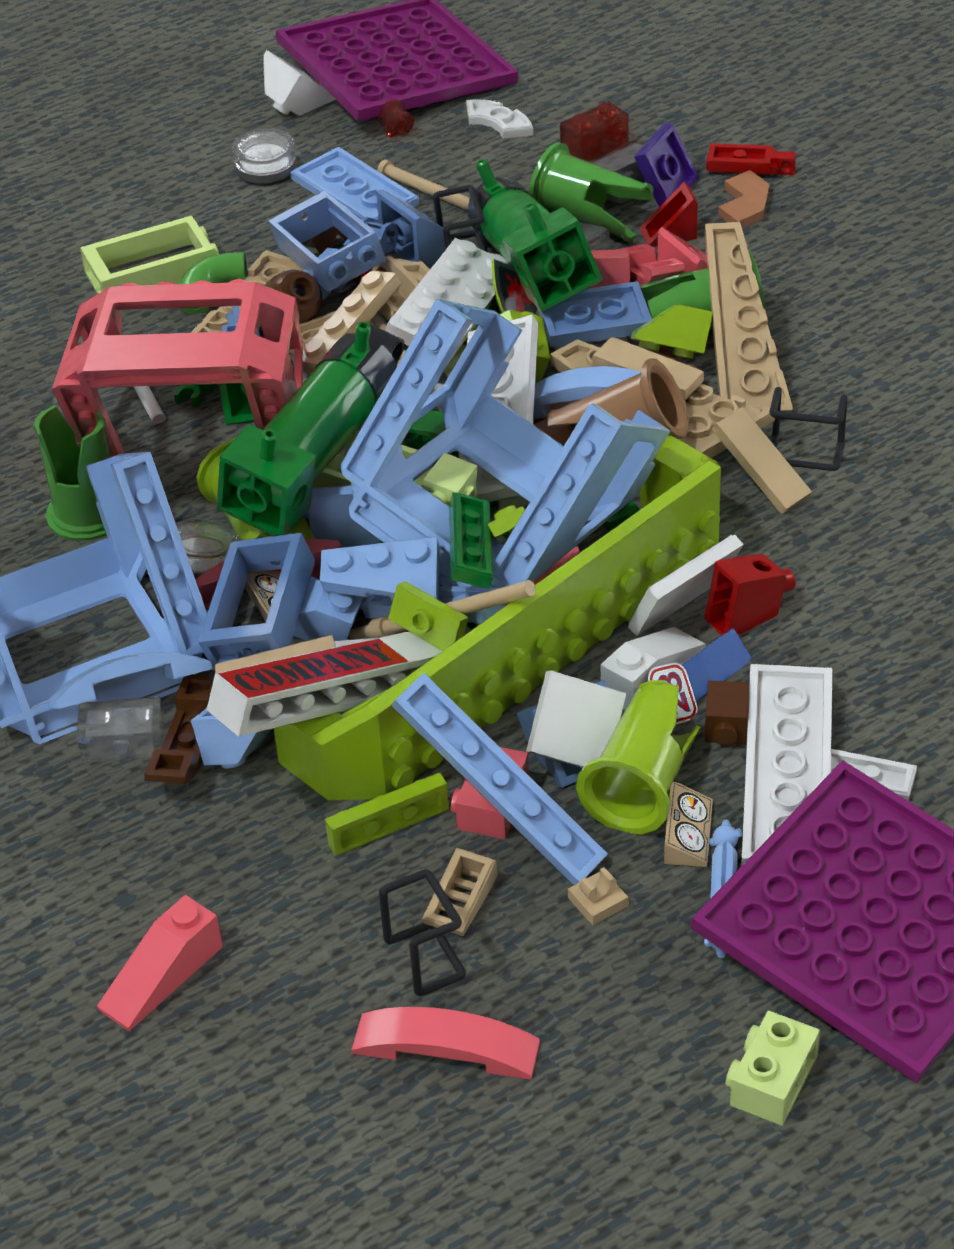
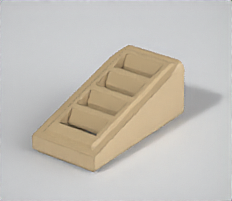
[422,847,498,936]

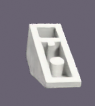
[601,627,706,710]

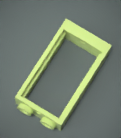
[80,216,219,294]

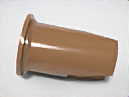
[547,358,689,439]

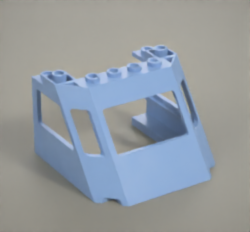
[341,299,671,588]
[0,452,207,744]

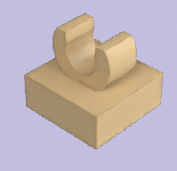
[568,867,629,925]

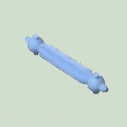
[704,819,743,958]

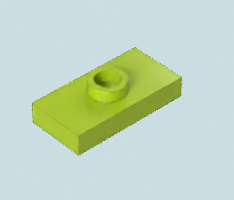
[388,581,469,651]

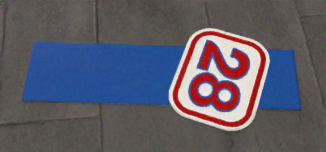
[648,628,752,724]

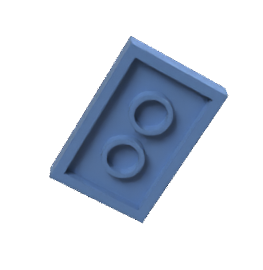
[538,281,652,348]

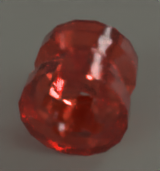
[376,99,414,138]

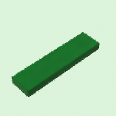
[449,492,493,589]

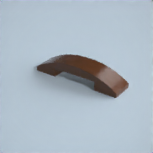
[144,674,215,784]

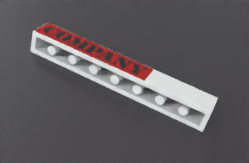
[207,626,472,737]

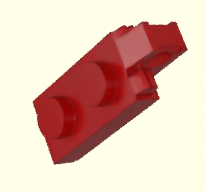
[706,143,796,175]

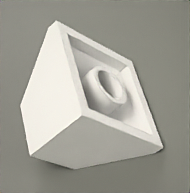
[264,50,336,116]

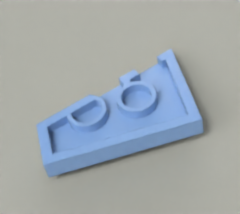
[320,537,440,601]

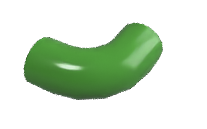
[180,252,248,314]

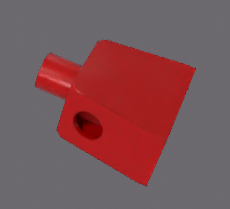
[704,554,796,635]

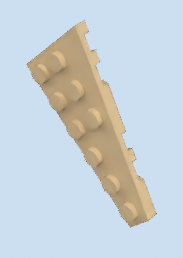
[550,340,775,458]

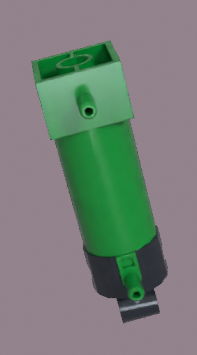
[467,159,603,312]
[217,322,404,536]

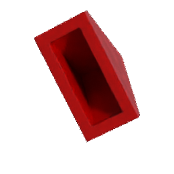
[639,182,698,247]

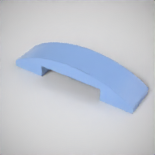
[533,366,641,419]
[48,652,213,710]

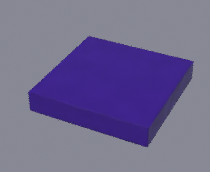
[634,122,699,207]

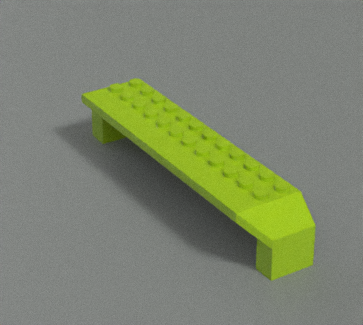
[274,435,721,800]

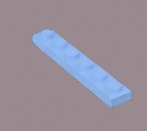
[391,673,608,885]

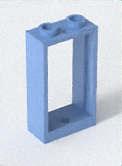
[268,190,386,292]
[198,533,315,670]

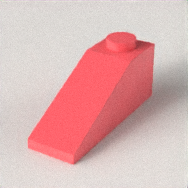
[97,895,223,1031]

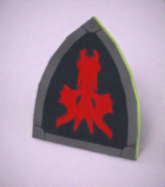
[489,259,540,316]

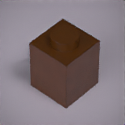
[705,680,749,746]

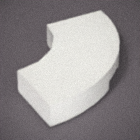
[466,100,533,138]

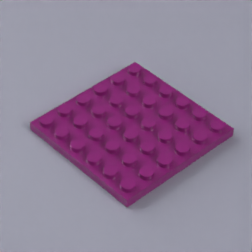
[276,0,518,121]
[690,760,954,1083]

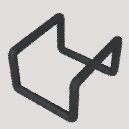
[433,185,487,252]
[769,387,848,471]
[379,869,466,996]

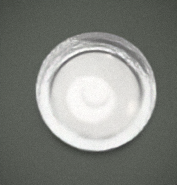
[232,128,297,184]
[176,519,240,580]

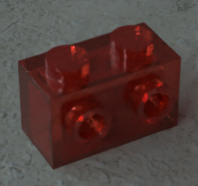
[560,101,629,162]

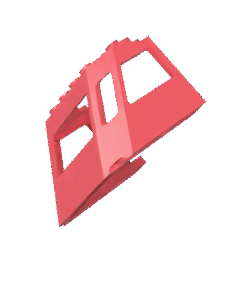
[52,279,303,457]

